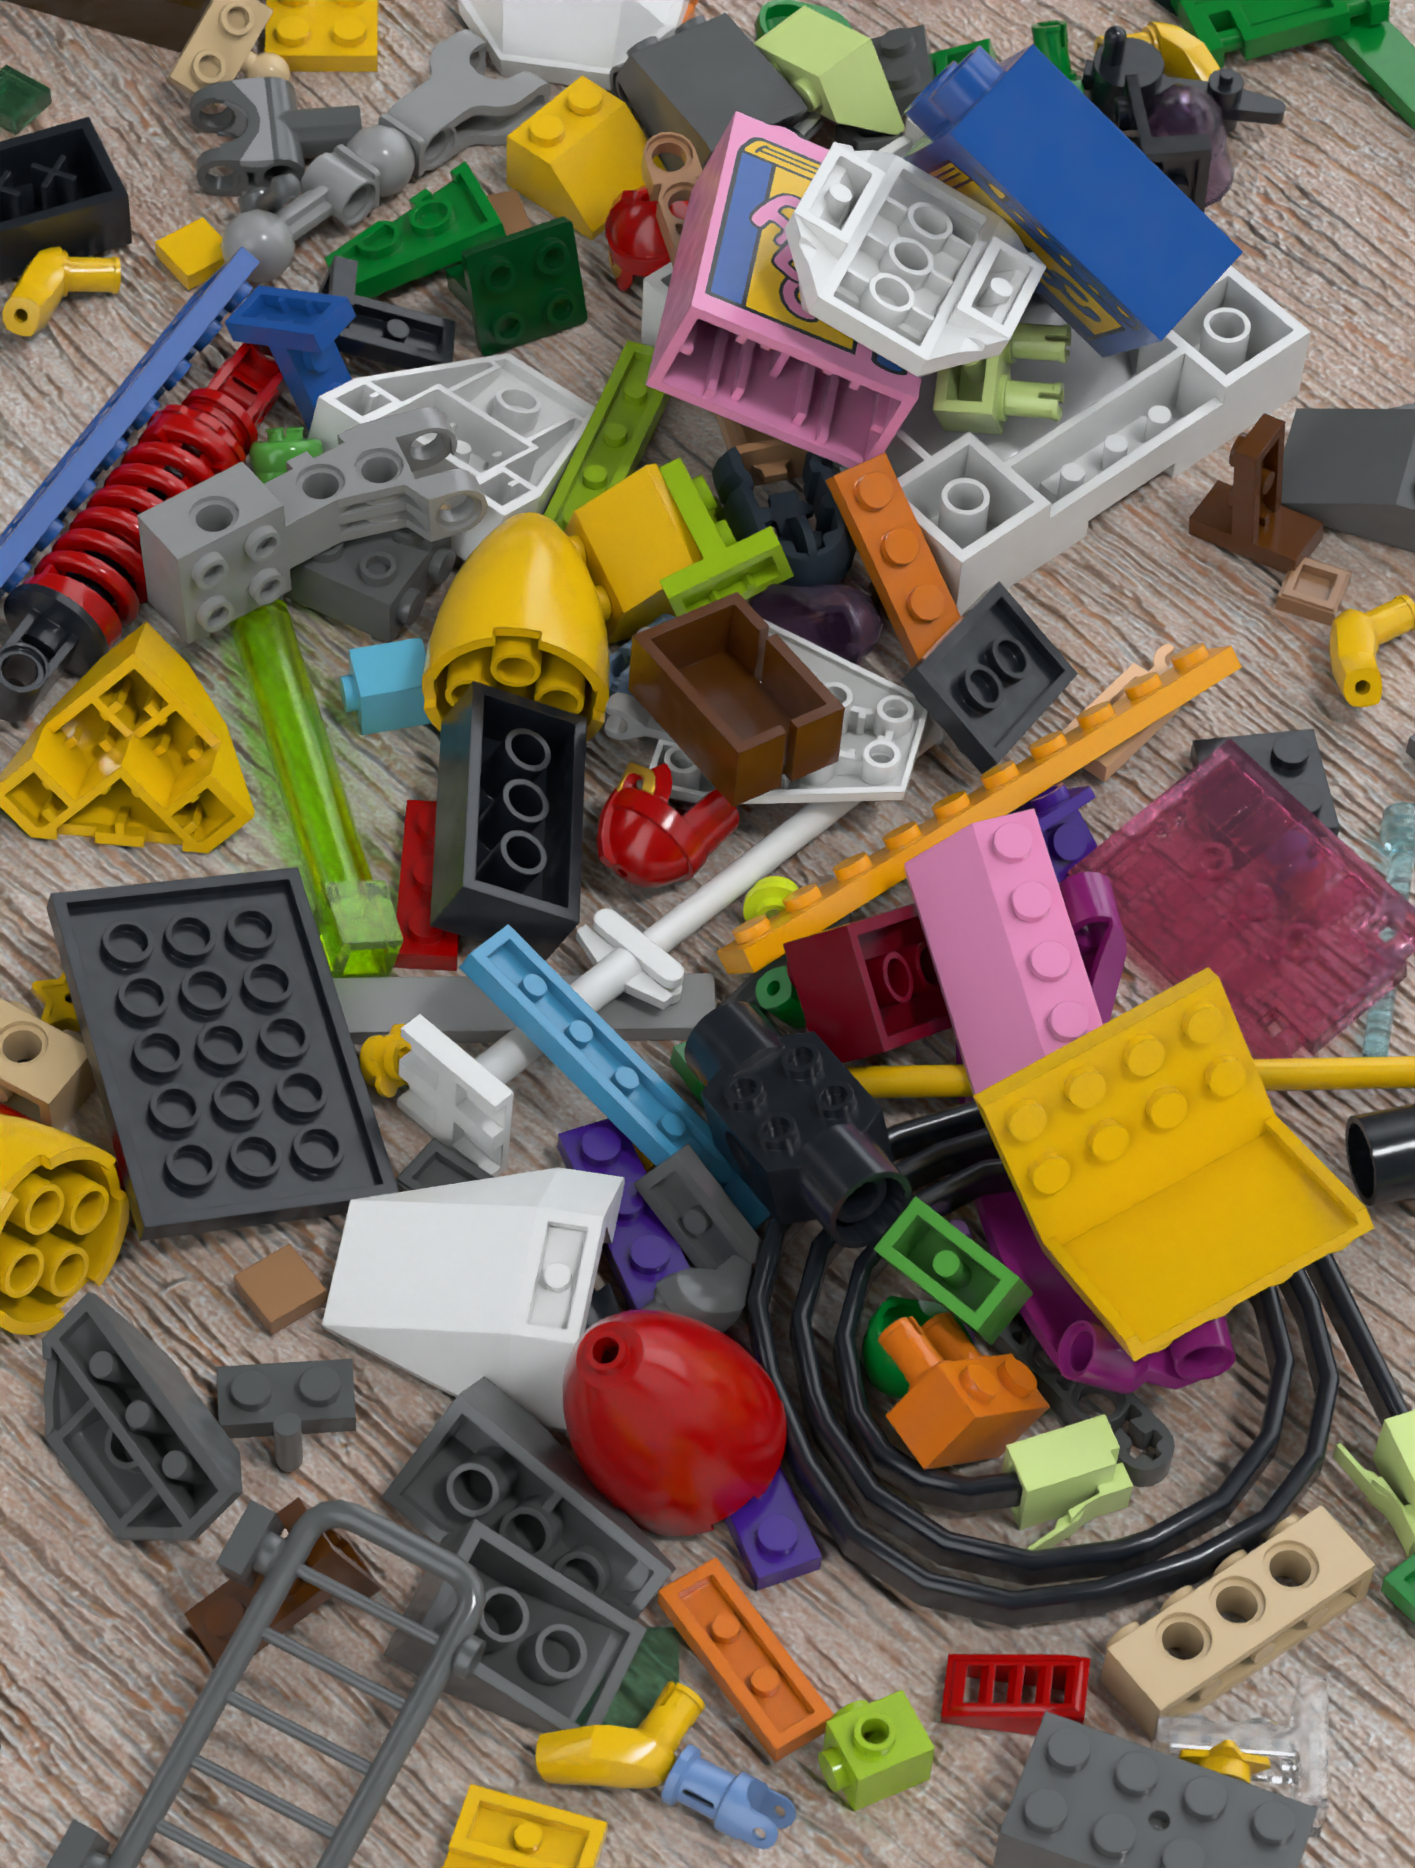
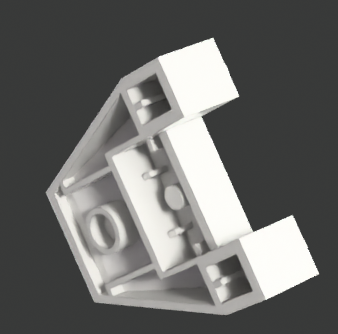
[308,353,595,562]

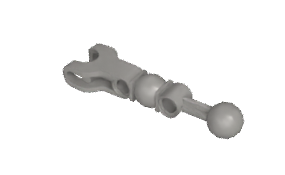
[220,29,551,284]

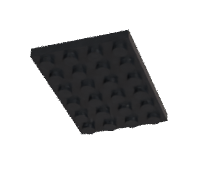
[46,867,399,1241]

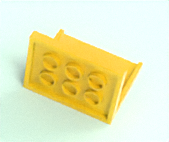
[973,967,1374,1362]

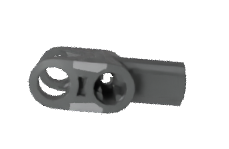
[189,77,362,197]

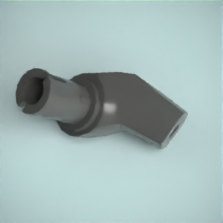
[639,1255,755,1333]

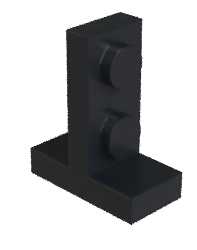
[318,255,456,370]

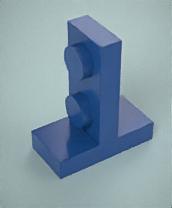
[224,285,356,432]

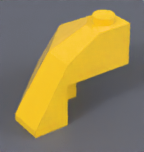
[0,621,255,854]

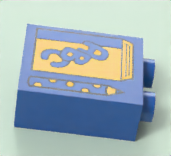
[902,44,1243,358]

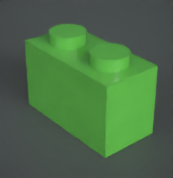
[874,1196,1033,1345]

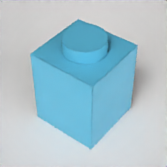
[340,637,432,735]

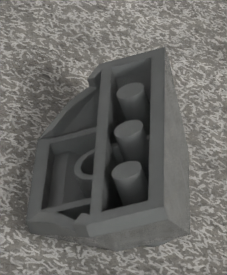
[42,1292,242,1541]

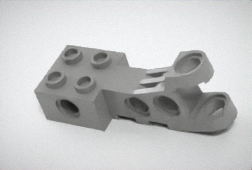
[137,407,488,644]

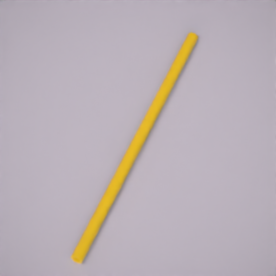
[845,1056,1415,1099]

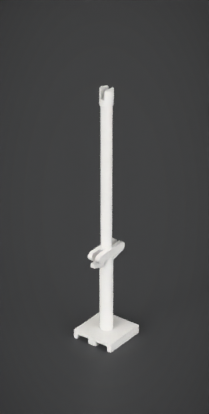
[397,713,949,1177]

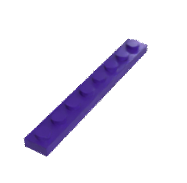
[557,1118,822,1591]

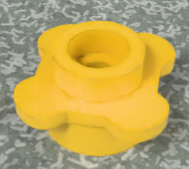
[359,1024,411,1098]

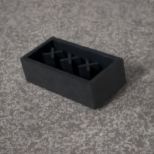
[0,117,132,281]

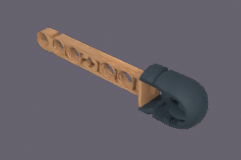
[641,132,857,601]

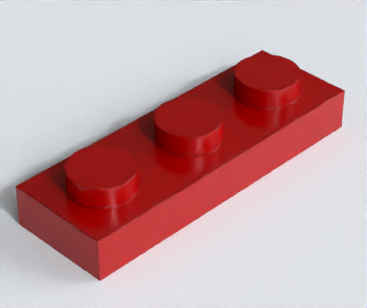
[393,800,460,971]

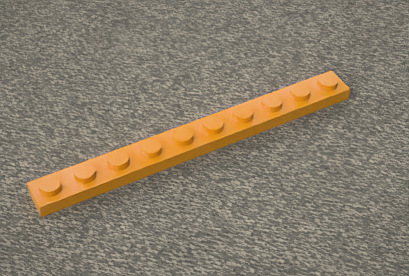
[716,643,1242,974]

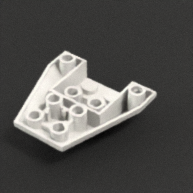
[649,619,929,804]
[322,1167,625,1433]

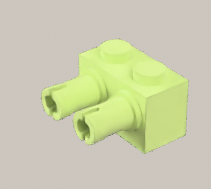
[933,323,1071,435]

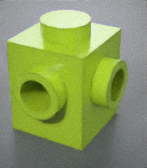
[818,1689,935,1812]

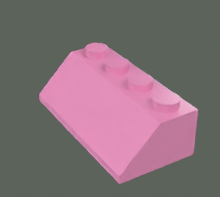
[904,808,1103,1095]

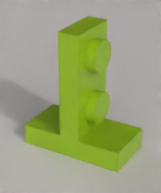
[659,457,794,617]

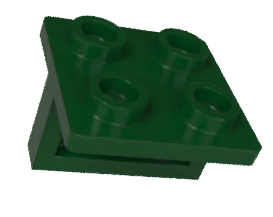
[445,216,588,357]

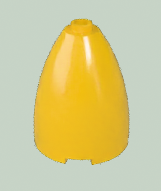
[422,512,610,743]
[0,1114,130,1335]

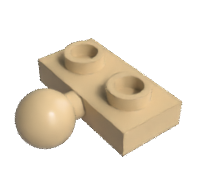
[166,0,290,109]

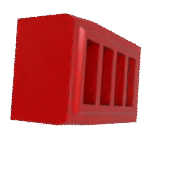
[940,1654,1090,1736]

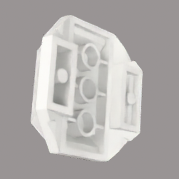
[458,0,690,91]
[784,142,1046,378]

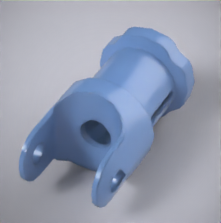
[661,1744,796,1849]

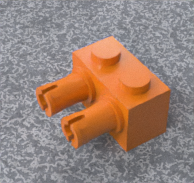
[878,1312,1050,1470]

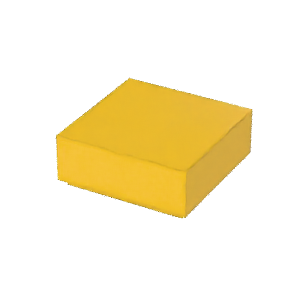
[155,217,225,290]

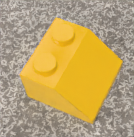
[506,75,667,240]
[564,463,703,644]

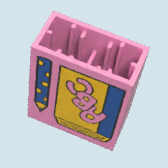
[646,111,922,468]

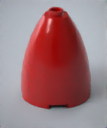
[563,1309,787,1537]

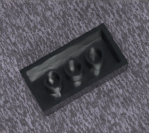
[430,681,587,961]

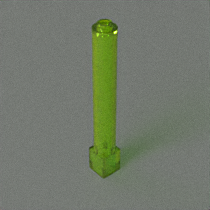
[229,598,403,978]

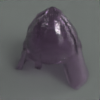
[1146,83,1234,208]
[750,584,884,666]

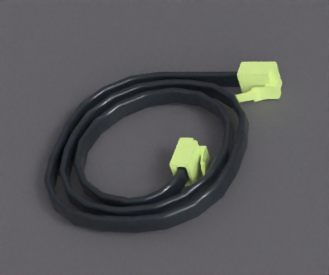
[746,1100,1415,1627]

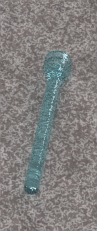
[1362,802,1415,1057]

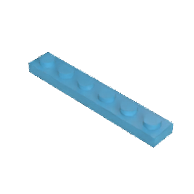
[459,924,773,1231]

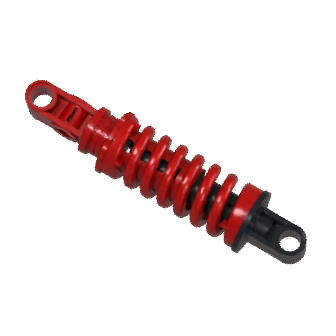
[0,342,288,722]

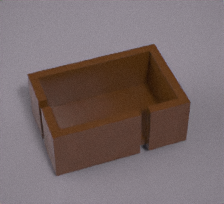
[628,592,845,807]

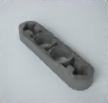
[988,1314,1175,1487]

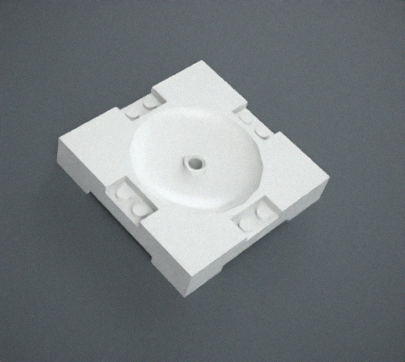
[641,117,1311,616]

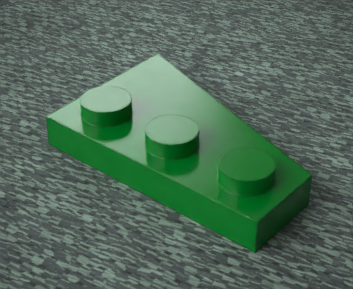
[324,161,506,299]

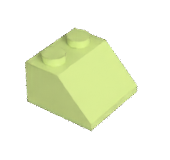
[753,6,905,135]

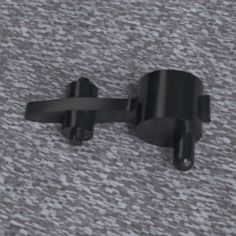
[1082,25,1285,134]

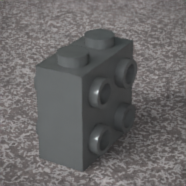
[285,527,456,643]

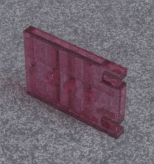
[1067,738,1415,1059]

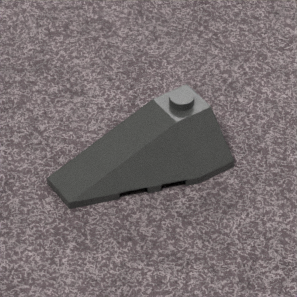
[381,1376,676,1621]

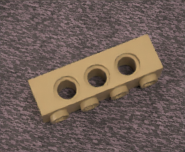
[0,998,97,1130]
[1100,1505,1375,1742]

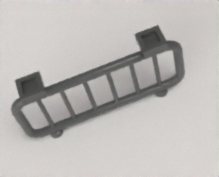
[46,1500,486,1868]

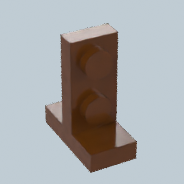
[1189,413,1324,574]
[184,1497,381,1664]

